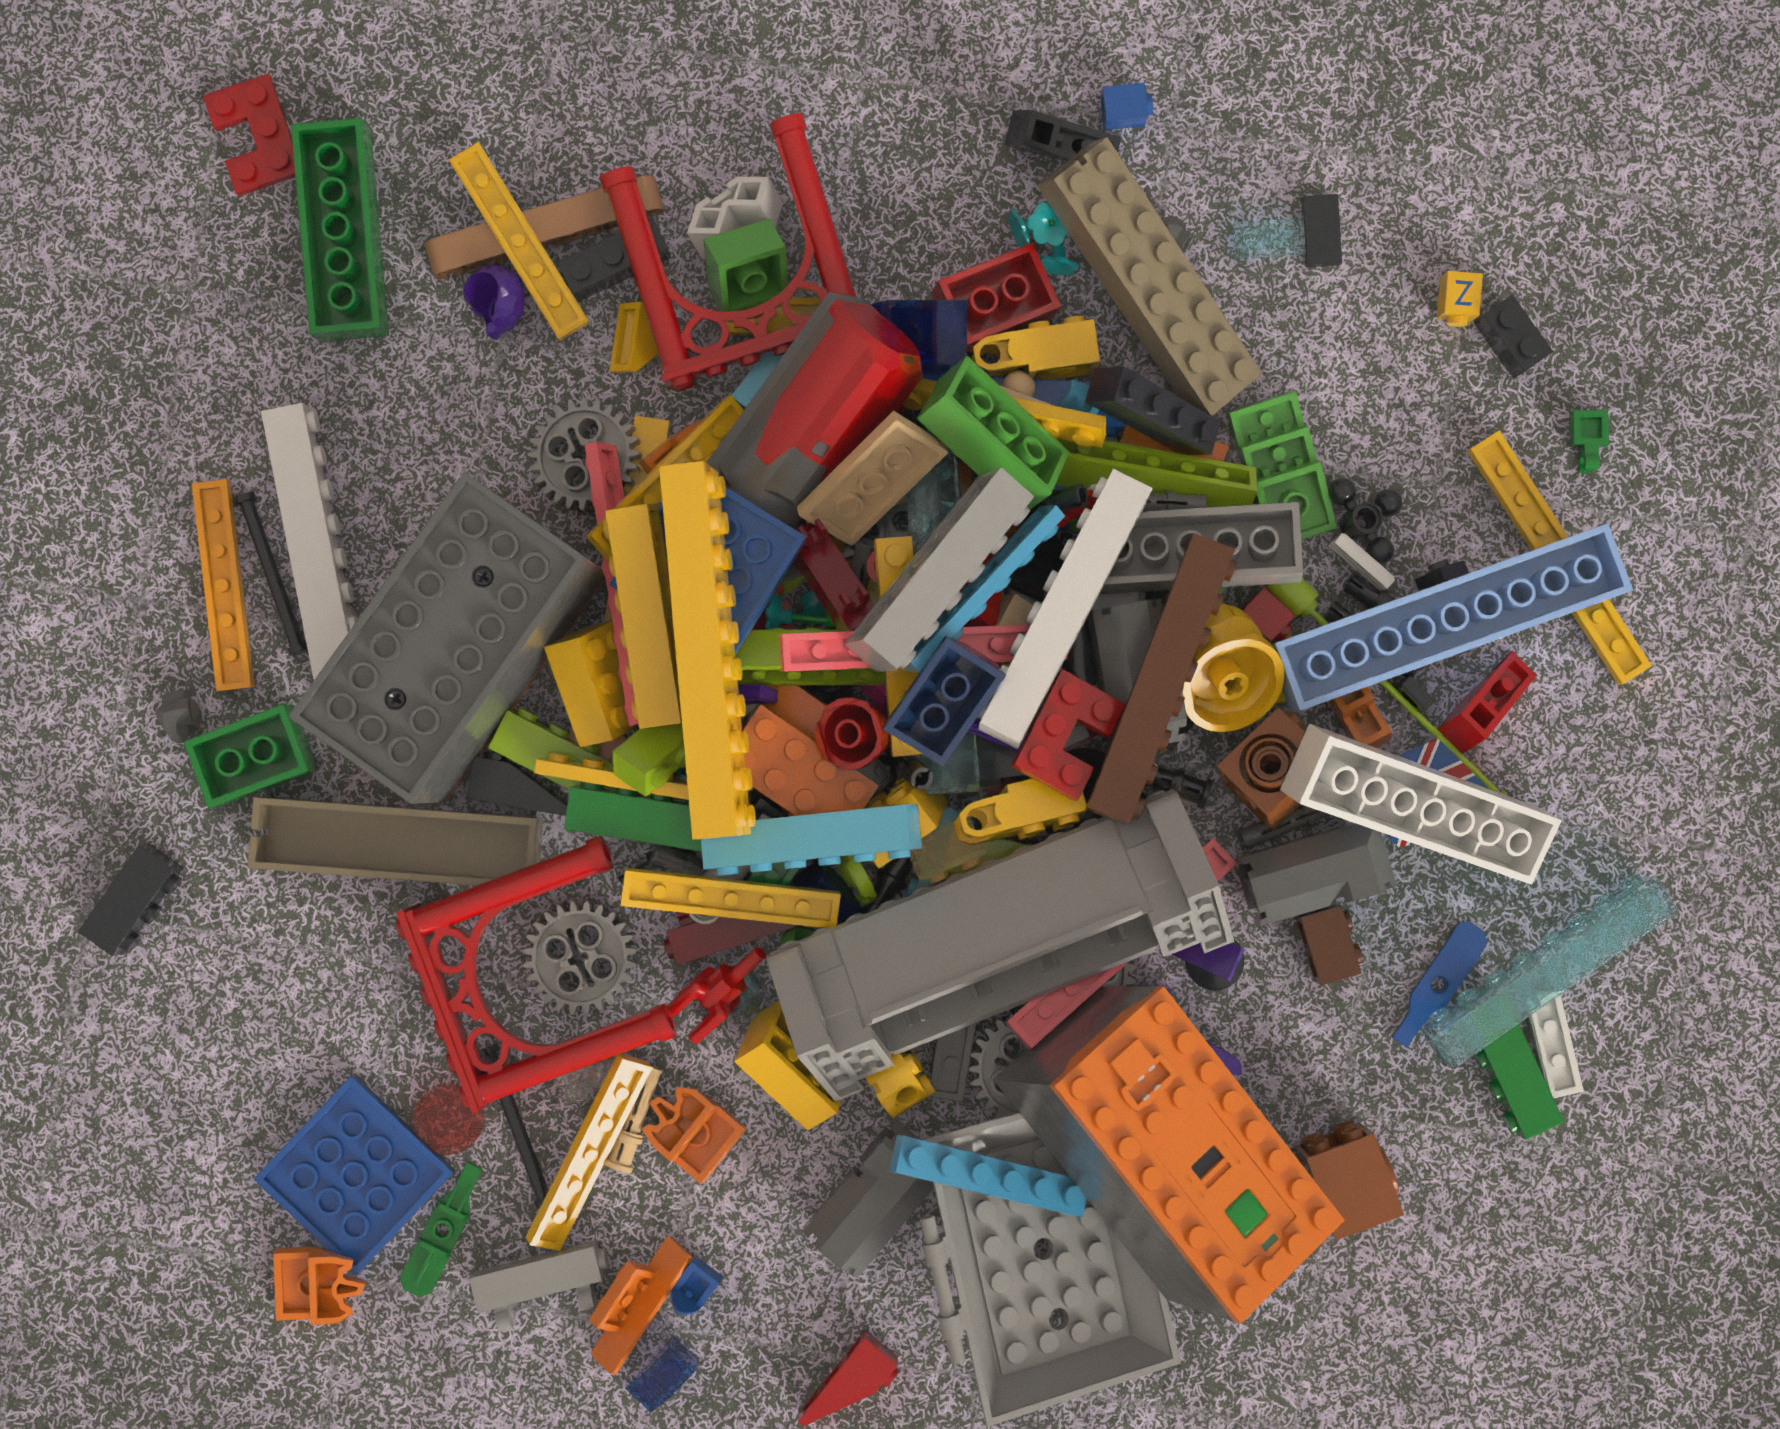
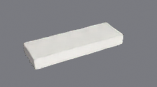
[1522,988,1584,1098]

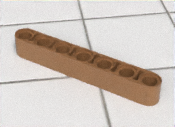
[424,175,665,280]

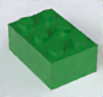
[184,704,319,808]

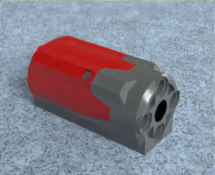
[707,292,923,529]

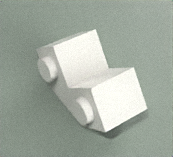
[687,177,783,259]

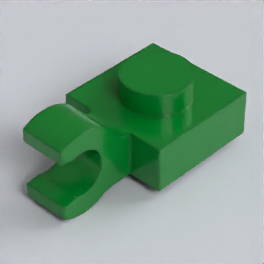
[1569,410,1609,473]

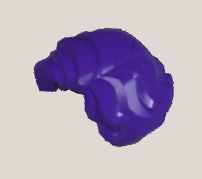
[463,264,525,340]

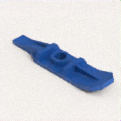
[1392,921,1487,1047]

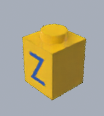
[1437,271,1483,327]

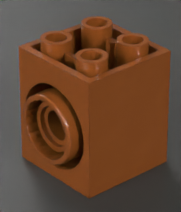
[1217,707,1305,832]
[1294,1120,1404,1240]

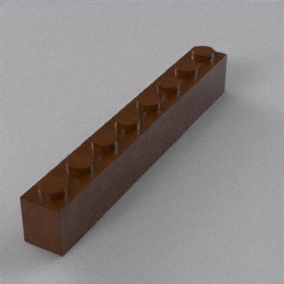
[1085,533,1237,825]

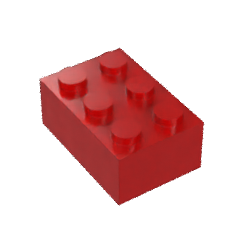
[930,243,1062,357]

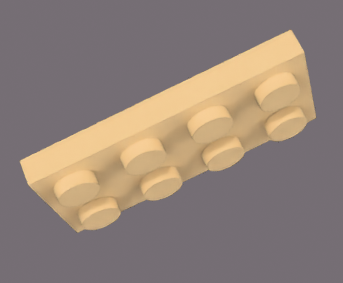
[797,411,949,546]

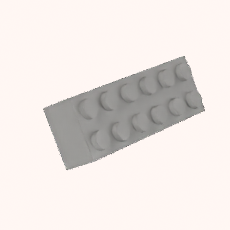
[844,467,1034,672]
[1099,502,1303,594]

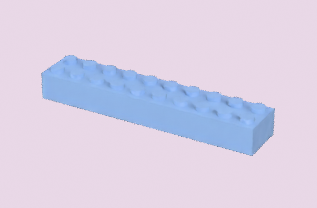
[1272,523,1633,713]

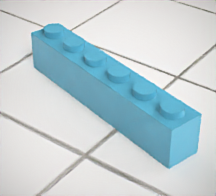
[701,804,922,876]

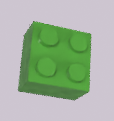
[703,219,788,312]

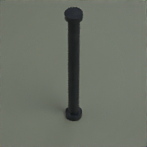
[234,492,308,656]
[479,1043,549,1209]

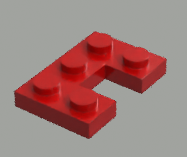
[203,73,295,196]
[1011,669,1125,802]

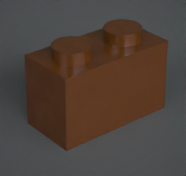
[1295,904,1364,986]

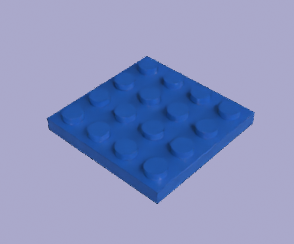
[609,462,806,656]
[254,1074,456,1276]

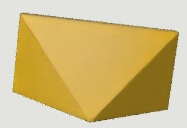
[609,302,659,373]

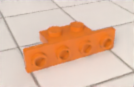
[589,1237,692,1374]

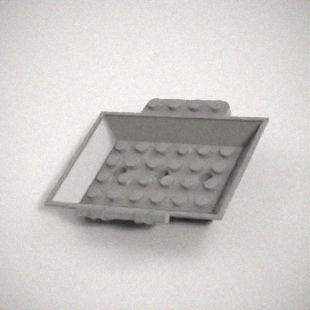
[920,1112,1181,1427]

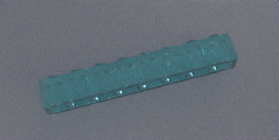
[1420,874,1679,1067]

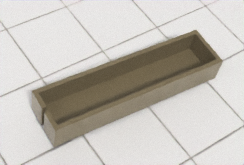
[1037,137,1262,416]
[247,797,544,886]

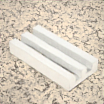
[1328,533,1395,590]

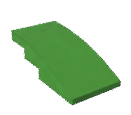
[1226,390,1338,540]

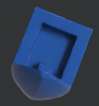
[670,1256,724,1314]

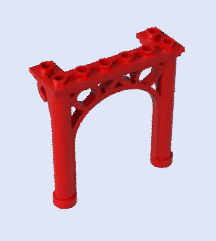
[599,113,856,392]
[396,835,677,1115]

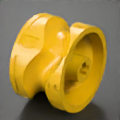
[1182,604,1284,732]

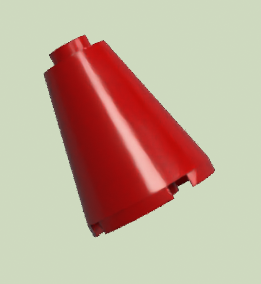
[815,697,890,770]

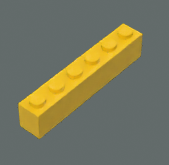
[603,504,682,729]

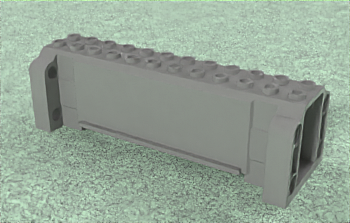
[767,789,1234,1102]

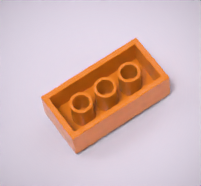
[742,704,879,816]

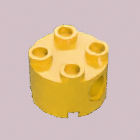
[865,1051,936,1118]

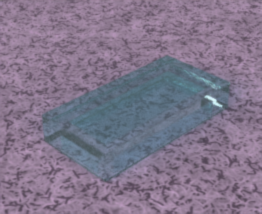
[1232,218,1306,259]

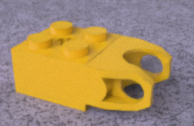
[971,316,1100,380]
[953,778,1087,845]

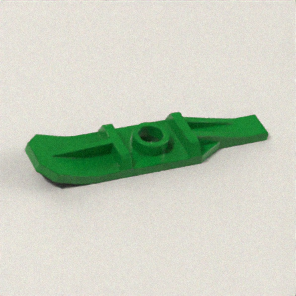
[400,1162,483,1297]

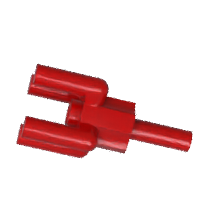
[667,947,766,1044]

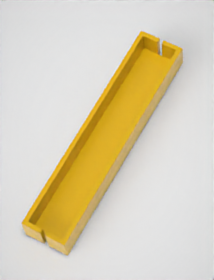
[659,461,756,840]

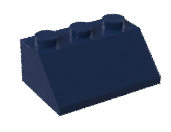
[882,635,1006,766]

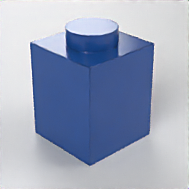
[1100,82,1153,131]

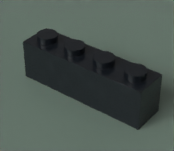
[1085,366,1221,455]

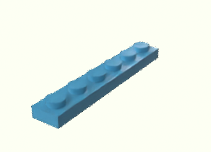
[904,505,1065,673]
[889,1135,1086,1217]

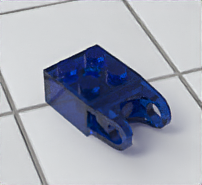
[870,300,967,374]

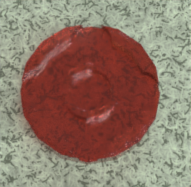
[413,1083,485,1155]

